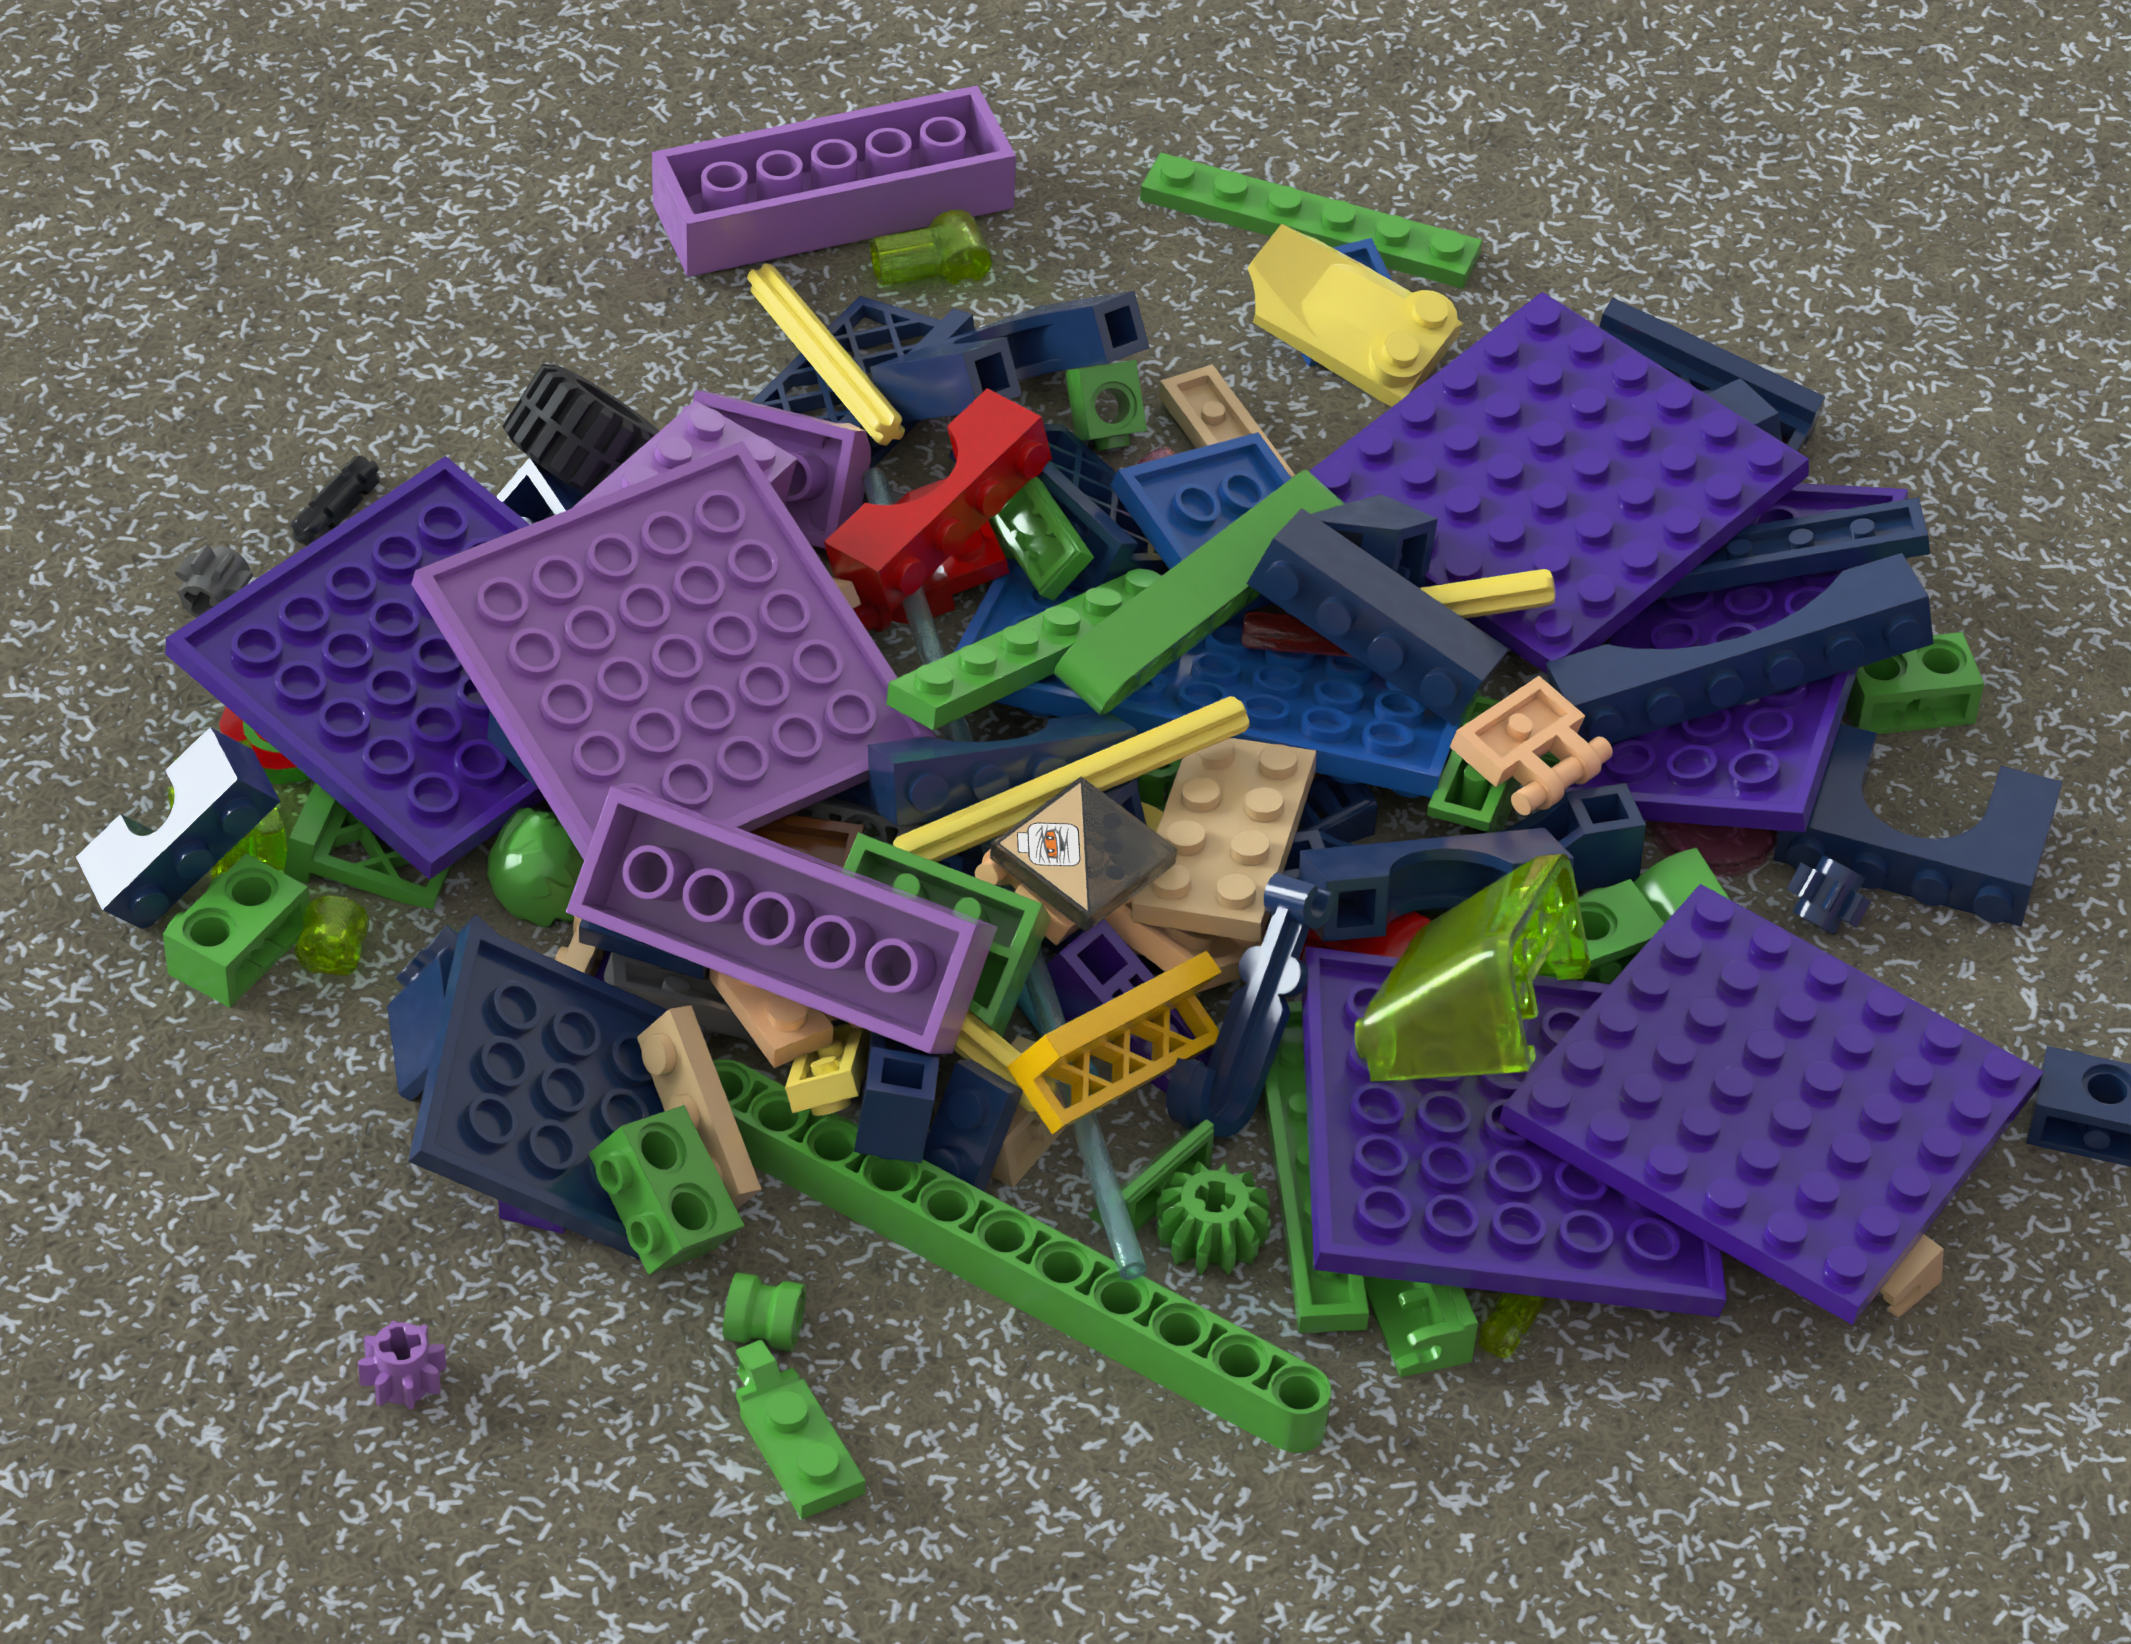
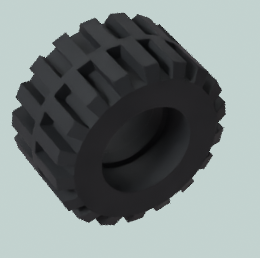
[502,364,659,495]

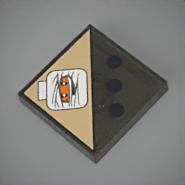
[990,776,1178,932]

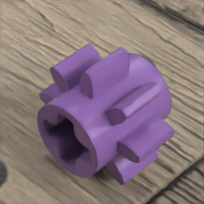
[358,1321,446,1409]

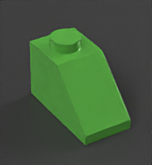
[1427,722,1520,833]

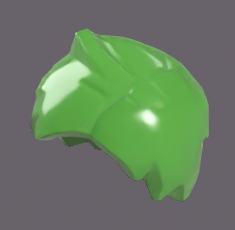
[487,808,584,927]

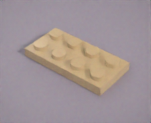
[1132,738,1316,943]

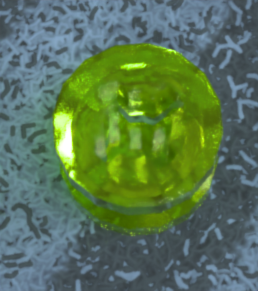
[295,895,369,976]

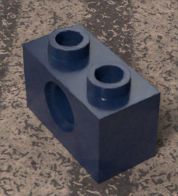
[2026,1046,2131,1167]

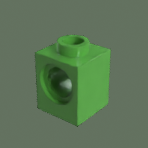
[1065,360,1147,451]

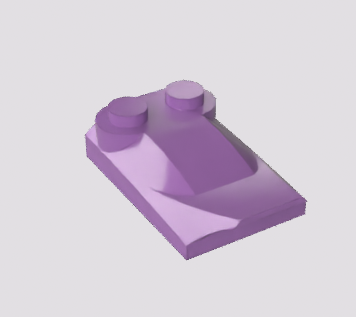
[683,390,871,549]

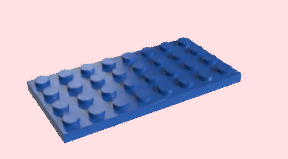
[953,558,1467,798]

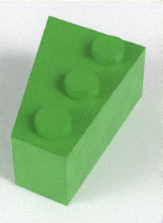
[843,832,1052,1038]

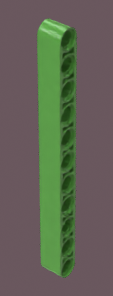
[713,1059,1331,1453]

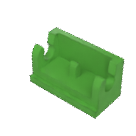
[1363,1276,1478,1377]

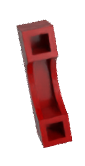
[824,388,1052,613]

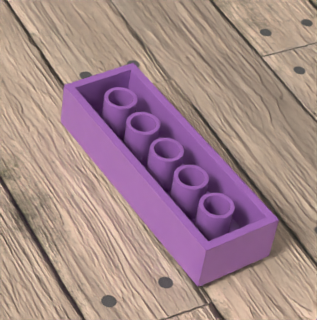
[652,85,1016,277]
[566,786,998,1054]

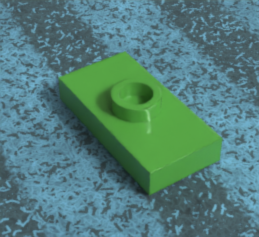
[989,477,1094,601]

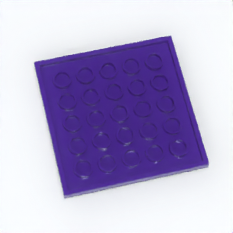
[1309,292,1809,675]
[165,456,545,880]
[1499,884,2044,1325]
[1301,946,1726,1317]

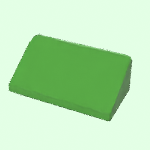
[1088,1119,1214,1240]

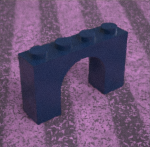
[870,290,1150,423]
[1773,723,2063,927]

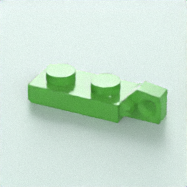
[736,1340,866,1520]

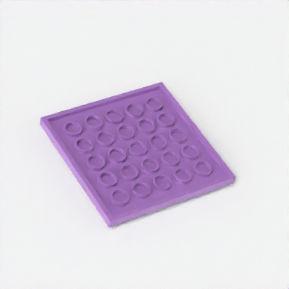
[411,441,937,860]

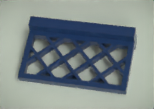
[751,296,975,473]
[1599,297,1825,452]
[949,424,1169,589]

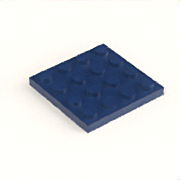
[408,923,705,1260]

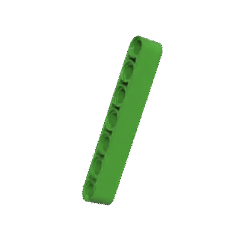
[1054,470,1345,716]

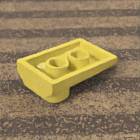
[1248,224,1464,407]

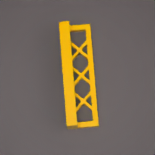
[1007,950,1221,1135]

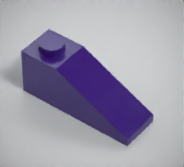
[1029,916,1214,1094]

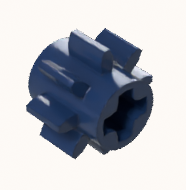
[1786,856,1871,935]

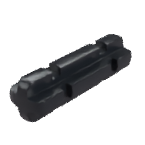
[291,455,380,546]

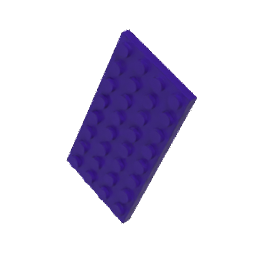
[1565,483,1909,832]

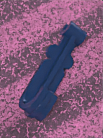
[1166,872,1335,1138]

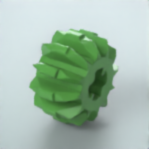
[1156,1160,1271,1276]

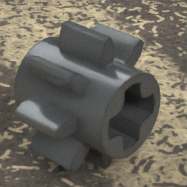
[175,545,254,618]

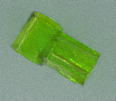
[870,210,992,286]

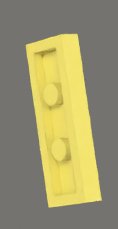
[785,1023,870,1116]

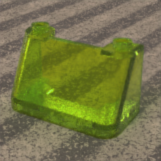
[1355,853,1591,1082]

